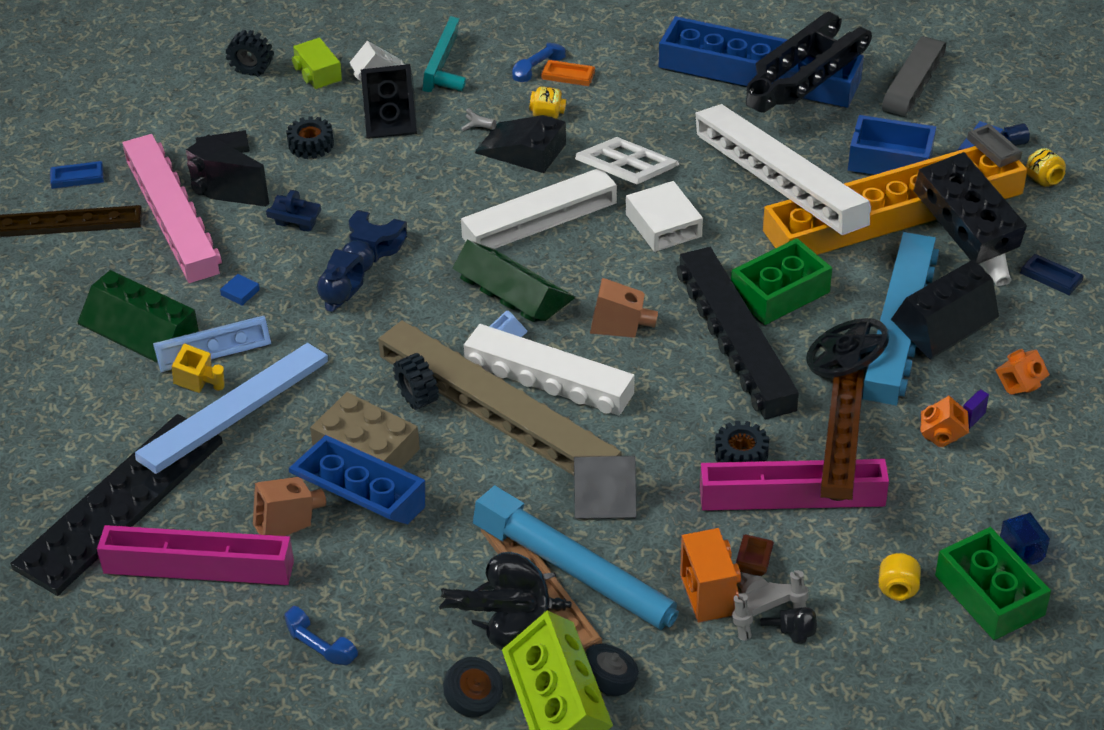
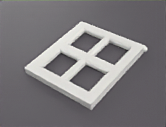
[575,137,679,184]

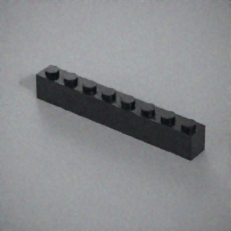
[677,246,799,420]

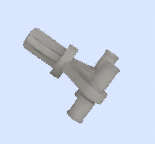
[732,570,809,641]

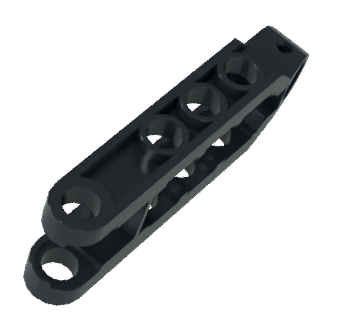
[746,11,872,113]

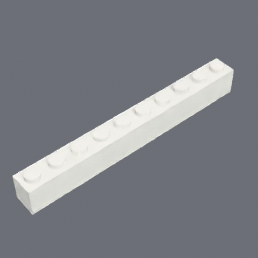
[696,104,871,235]

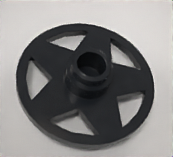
[806,318,889,377]

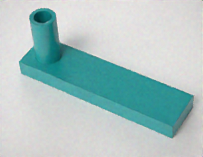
[422,16,466,92]

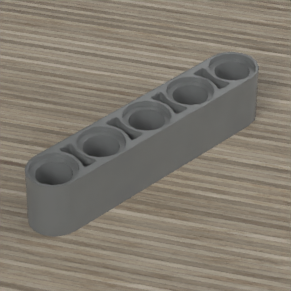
[882,36,946,118]

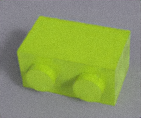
[292,37,342,89]

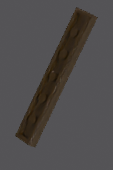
[0,205,142,237]

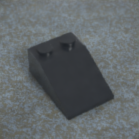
[361,64,417,138]
[475,115,566,173]
[186,134,269,207]

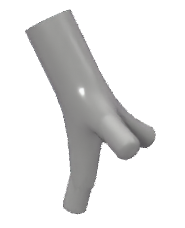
[461,108,496,131]

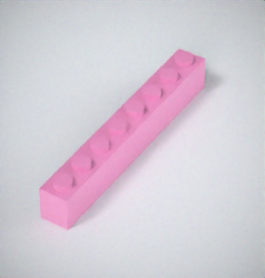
[122,134,222,283]

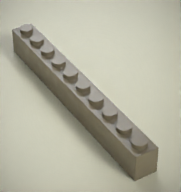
[378,320,621,476]

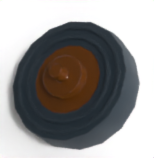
[443,657,503,717]

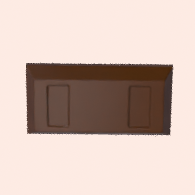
[736,534,774,577]

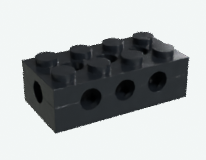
[913,152,1027,264]

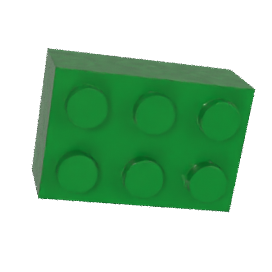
[731,238,832,325]
[935,527,1051,641]

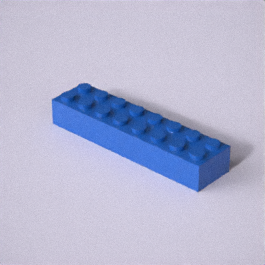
[659,16,864,108]

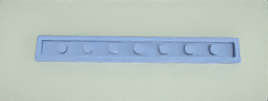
[135,343,328,474]

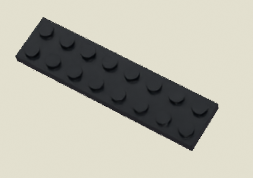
[10,414,223,596]

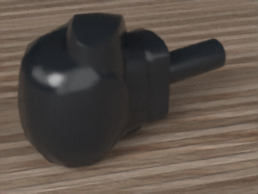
[760,607,817,643]

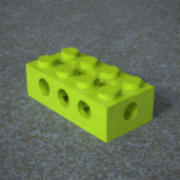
[502,610,613,730]

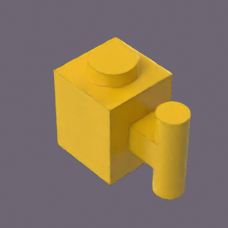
[172,343,225,393]

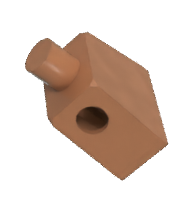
[590,278,658,338]
[253,477,326,536]

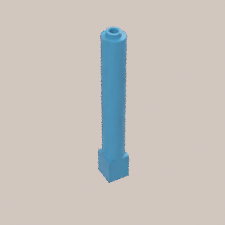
[473,485,679,630]

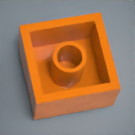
[680,528,741,623]

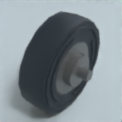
[585,644,639,696]

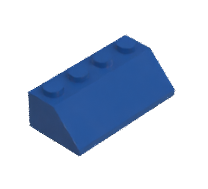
[289,435,425,525]

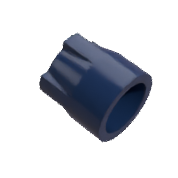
[1002,123,1030,146]

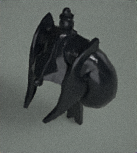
[439,552,572,650]

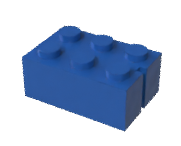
[848,115,936,175]

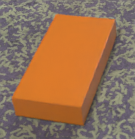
[541,60,595,86]

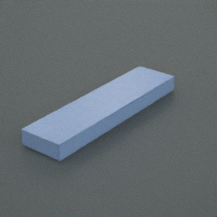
[153,316,271,372]

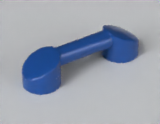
[512,43,566,82]
[284,606,358,665]

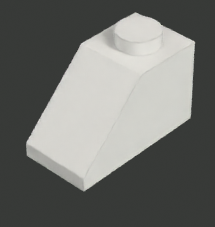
[350,41,405,82]

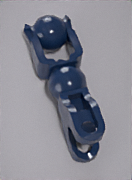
[316,210,407,312]

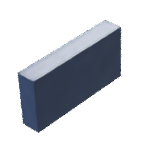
[1020,254,1084,296]

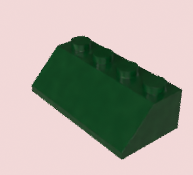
[452,239,575,322]
[78,270,199,363]

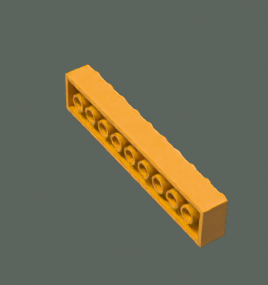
[763,146,1027,255]

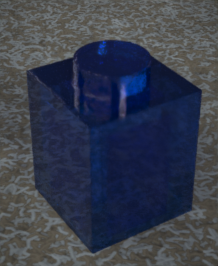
[1000,512,1050,565]

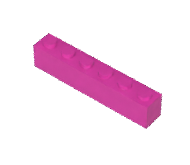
[700,459,889,510]
[97,525,294,585]

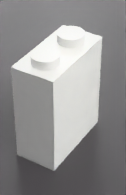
[626,181,703,252]

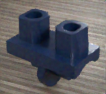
[266,190,321,232]

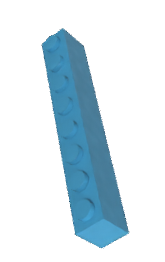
[862,232,939,406]

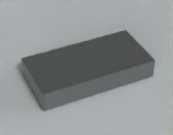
[967,124,1022,167]

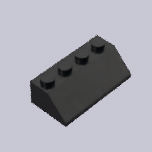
[891,259,999,360]

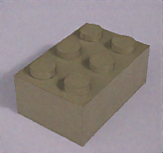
[310,392,420,469]

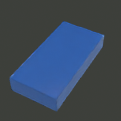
[50,161,104,189]

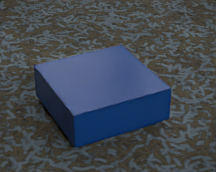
[220,274,260,305]

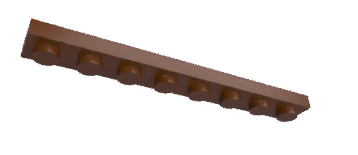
[820,368,864,501]

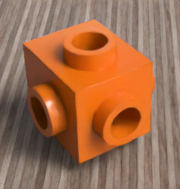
[995,349,1050,395]
[920,396,969,447]

